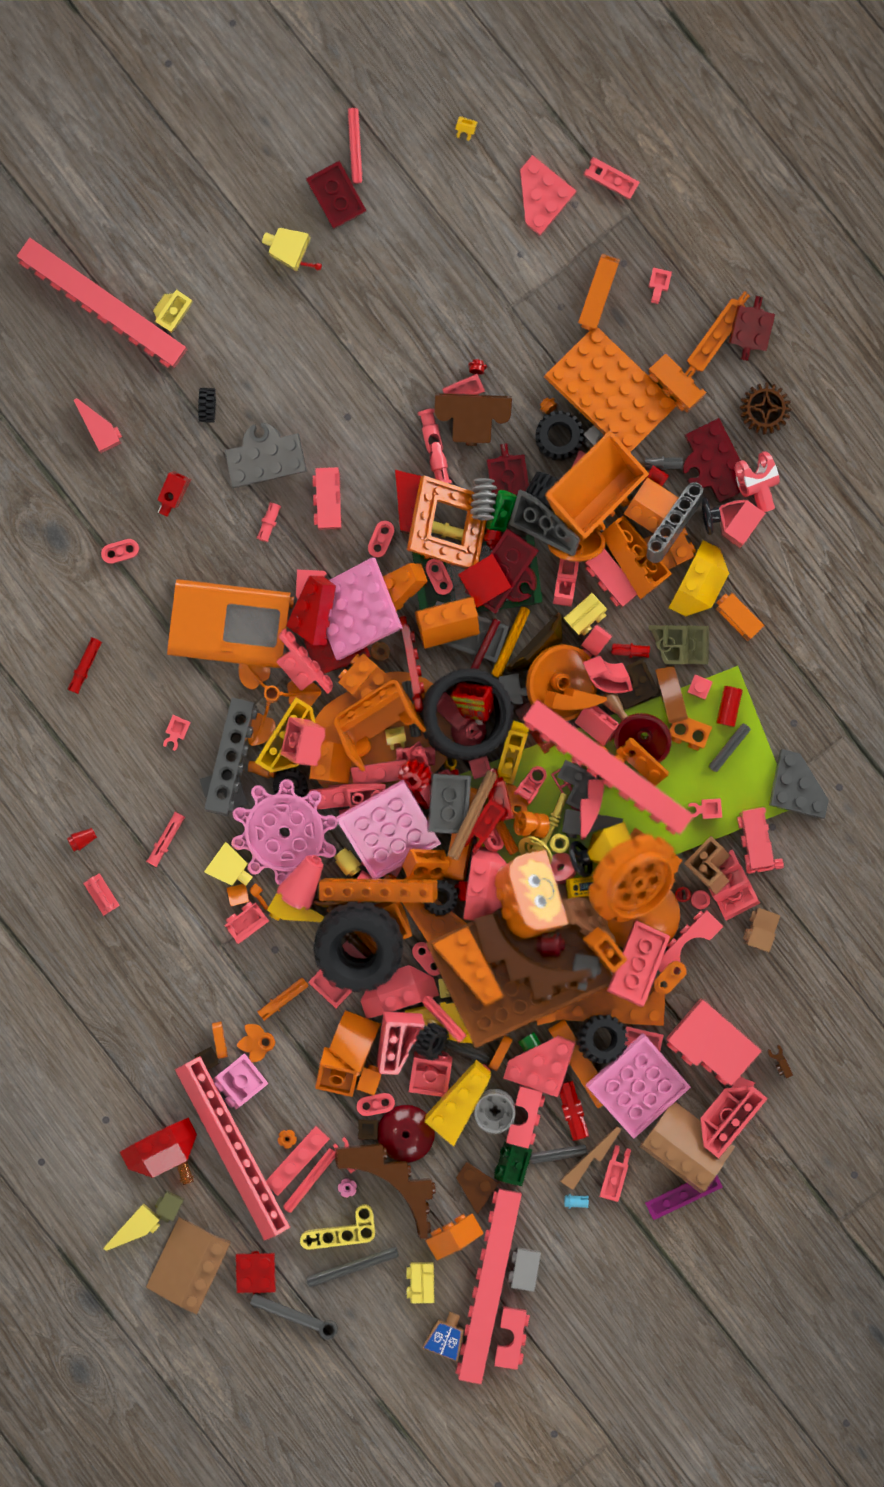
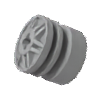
[475,1089,515,1134]

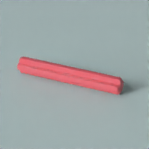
[348,108,362,184]
[283,1148,335,1213]

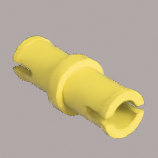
[431,521,464,541]

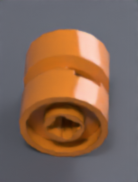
[514,811,550,838]

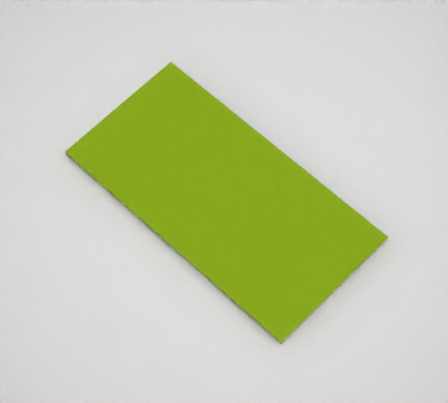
[460,666,789,878]

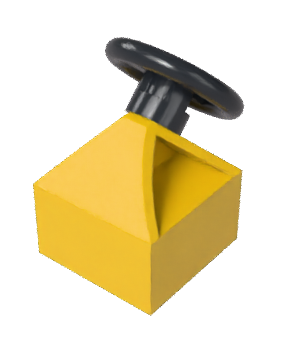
[569,822,631,878]

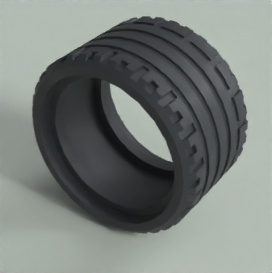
[419,668,514,760]

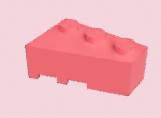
[376,1012,425,1075]

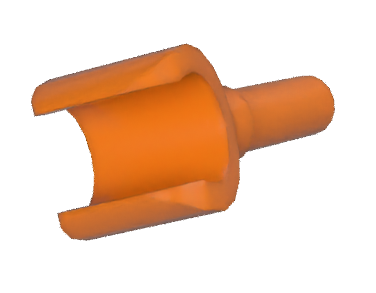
[250,883,268,910]

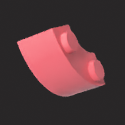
[583,656,633,693]

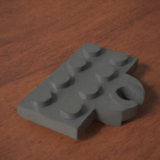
[225,423,307,488]

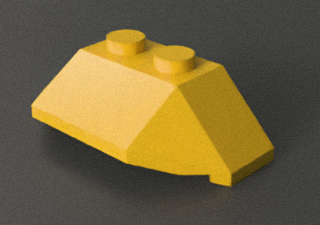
[669,540,729,617]
[255,697,315,773]

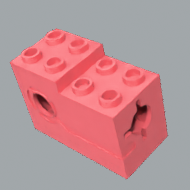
[666,998,761,1086]

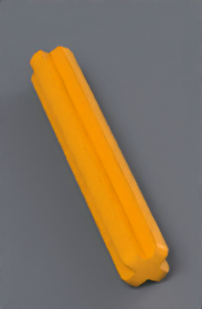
[491,606,530,678]

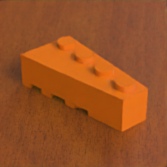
[601,515,672,600]
[433,927,503,1007]

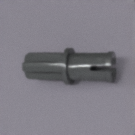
[645,456,683,471]

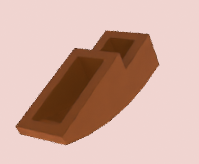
[655,666,688,723]

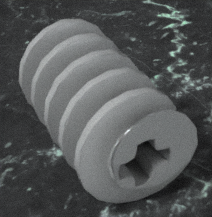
[470,478,497,520]

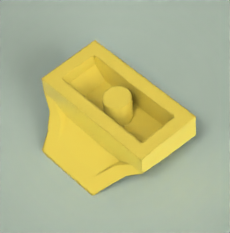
[153,290,193,333]

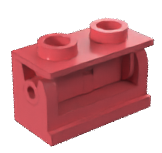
[224,902,270,944]

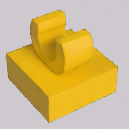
[455,117,478,141]

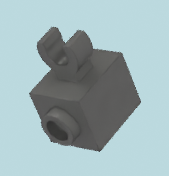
[572,954,602,991]

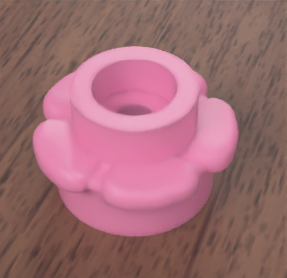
[338,1178,357,1198]

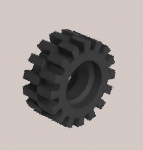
[198,388,216,423]
[273,768,308,797]
[423,880,458,916]
[415,1022,449,1061]

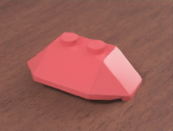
[463,845,507,921]
[361,965,439,1019]
[700,1086,768,1158]

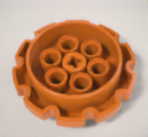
[589,835,679,922]

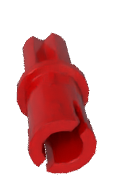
[611,643,650,658]

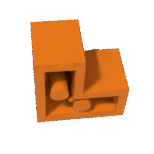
[425,1213,484,1260]

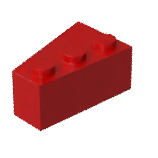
[395,470,421,534]
[286,576,336,645]

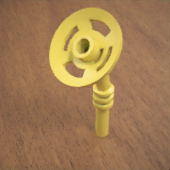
[519,793,568,865]

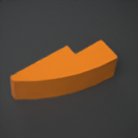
[544,687,607,710]

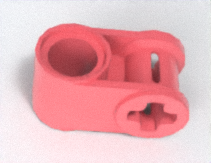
[514,766,547,804]

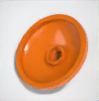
[547,529,605,562]

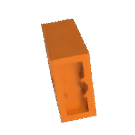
[716,593,765,642]

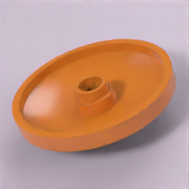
[526,644,597,721]
[607,890,680,948]

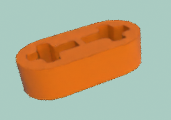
[212,1021,228,1059]
[488,1035,513,1072]

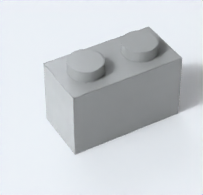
[508,1248,541,1292]

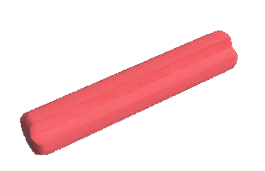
[422,995,466,1042]

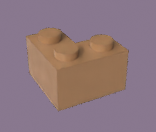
[684,836,730,895]
[743,908,780,952]

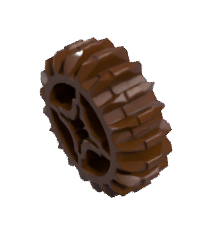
[739,383,791,435]

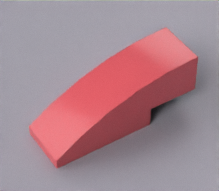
[553,558,579,607]
[580,780,604,840]

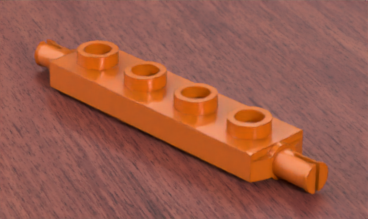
[685,291,750,378]

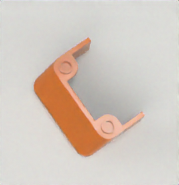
[334,680,427,772]

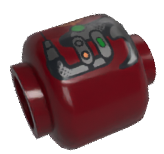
[537,932,565,957]

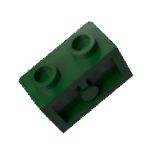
[494,1141,533,1187]

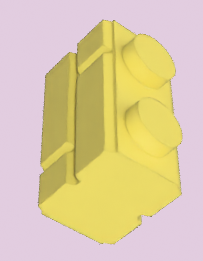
[563,593,607,636]
[407,1262,434,1303]

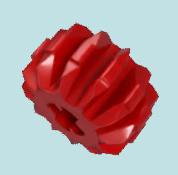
[398,759,432,792]

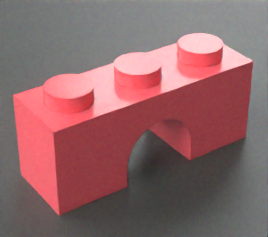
[506,1086,545,1148]
[494,1306,529,1370]

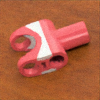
[735,451,780,512]

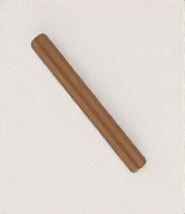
[448,771,497,860]

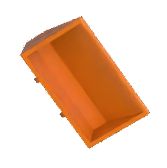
[545,430,649,541]

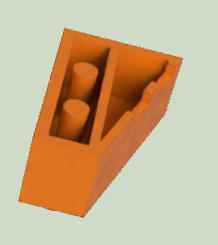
[648,353,706,413]
[383,563,428,611]

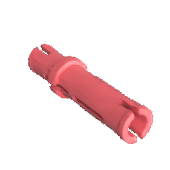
[146,812,185,867]

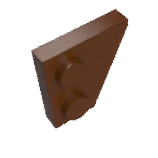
[456,1161,499,1214]

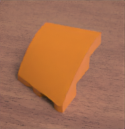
[329,1010,381,1076]

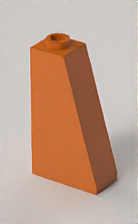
[578,254,620,331]

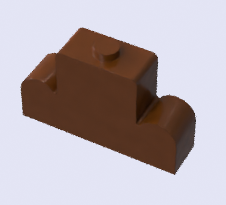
[435,393,512,446]

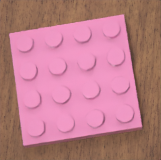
[326,558,402,660]
[336,780,441,879]
[586,1033,691,1138]

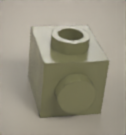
[155,1190,184,1222]

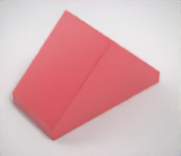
[296,570,327,599]

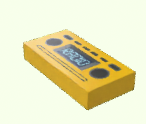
[566,876,594,898]

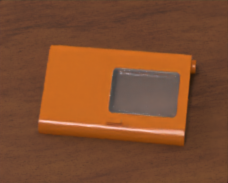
[167,579,294,669]

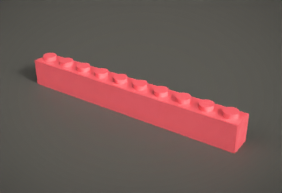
[17,238,187,368]
[523,700,694,835]
[175,1056,290,1241]
[456,1188,522,1384]

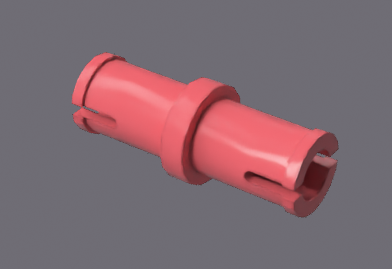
[257,502,281,542]

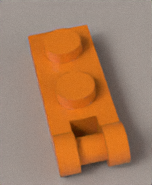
[617,738,669,786]

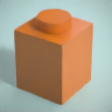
[356,1064,382,1095]

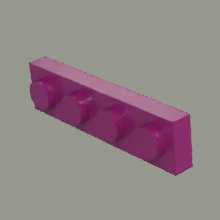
[645,1175,723,1220]

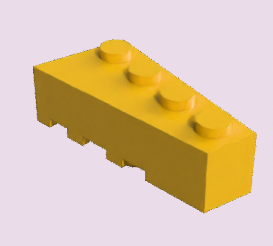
[425,1060,491,1146]

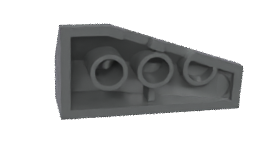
[510,490,580,556]

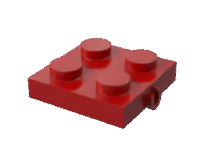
[236,1251,276,1294]

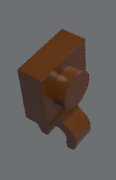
[767,1045,793,1079]

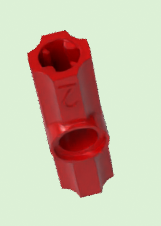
[559,1080,589,1141]

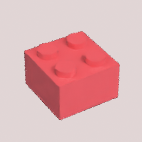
[281,717,325,766]

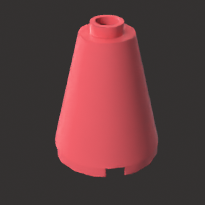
[277,855,323,910]

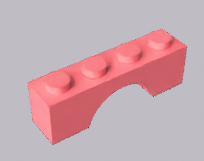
[658,910,724,975]

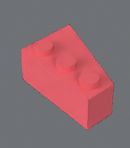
[313,467,341,530]
[737,807,774,870]

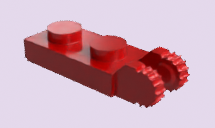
[464,799,507,854]

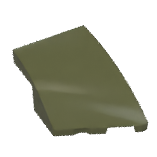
[649,625,709,664]

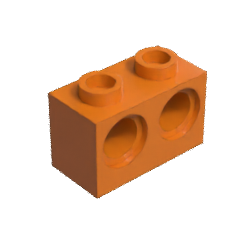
[669,718,712,751]
[402,849,450,880]

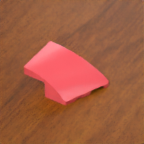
[709,849,760,921]

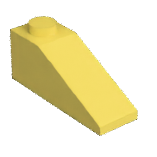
[104,1204,160,1251]

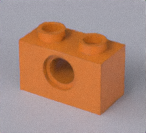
[583,927,628,973]

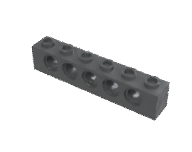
[204,698,258,817]

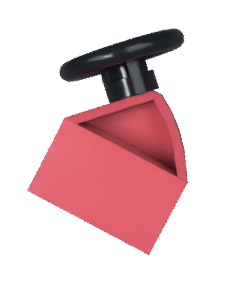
[702,497,766,548]

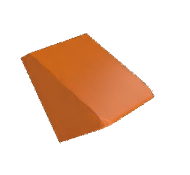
[227,884,250,906]

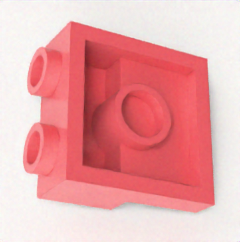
[409,1051,453,1097]

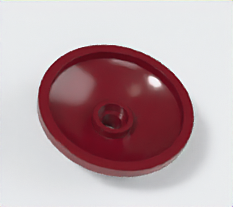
[614,713,672,763]
[377,1105,435,1163]

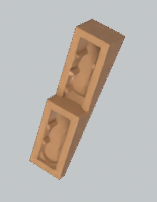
[560,1125,621,1190]

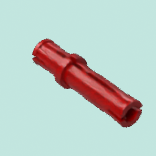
[67,637,102,694]

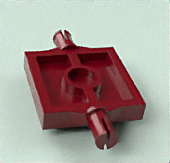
[729,295,775,361]
[487,443,529,498]

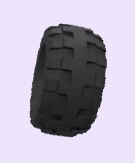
[313,901,404,992]

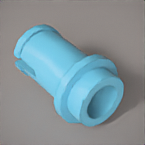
[564,1194,589,1209]

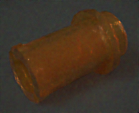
[177,1161,194,1185]

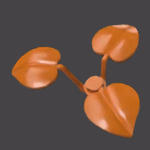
[238,664,322,746]

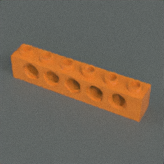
[319,878,438,903]

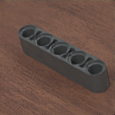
[647,483,703,563]

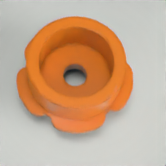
[540,397,558,415]
[278,1130,297,1149]

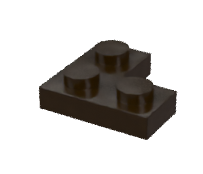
[617,658,660,710]

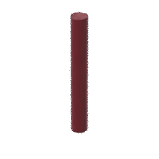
[470,618,501,669]

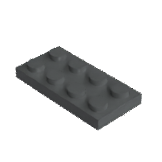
[435,601,509,662]

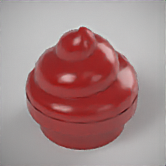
[483,529,502,549]

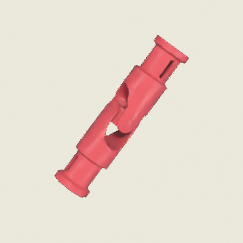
[418,408,452,484]

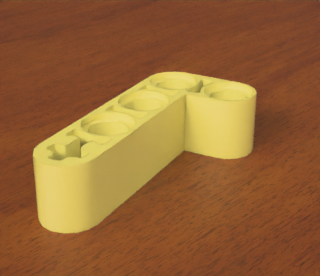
[300,1204,375,1249]

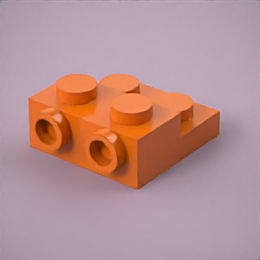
[644,528,696,569]
[338,654,392,700]

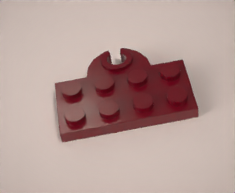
[683,418,743,503]
[465,529,539,614]

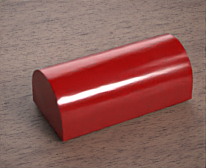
[716,686,743,728]

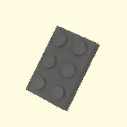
[428,774,471,833]

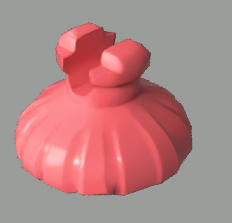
[451,719,486,746]

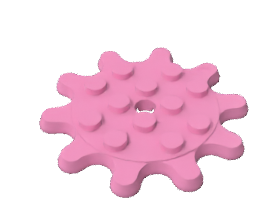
[231,779,338,885]

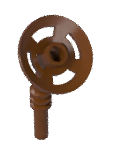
[313,899,372,957]

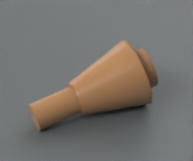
[602,692,628,720]

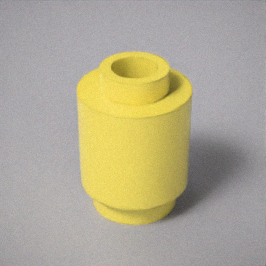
[549,834,569,853]
[334,847,361,877]

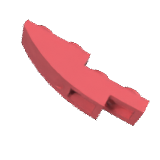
[309,783,386,810]

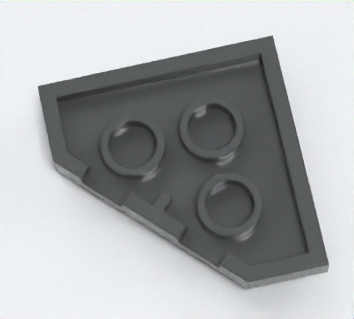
[769,749,829,819]

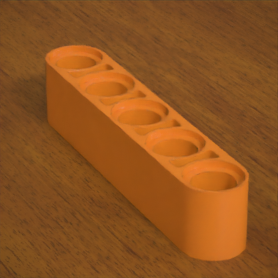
[444,787,478,881]
[548,1019,604,1109]

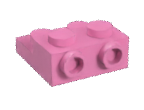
[212,1054,268,1109]

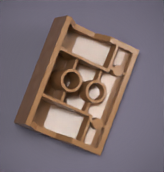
[639,1102,735,1193]
[146,1217,231,1314]

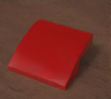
[458,554,512,608]

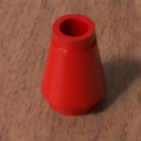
[67,828,97,852]

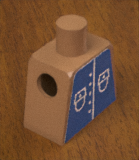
[423,1312,463,1362]

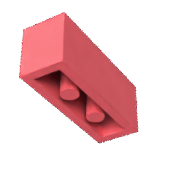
[585,549,637,608]

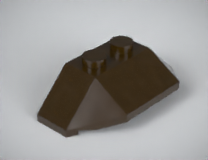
[505,612,562,671]

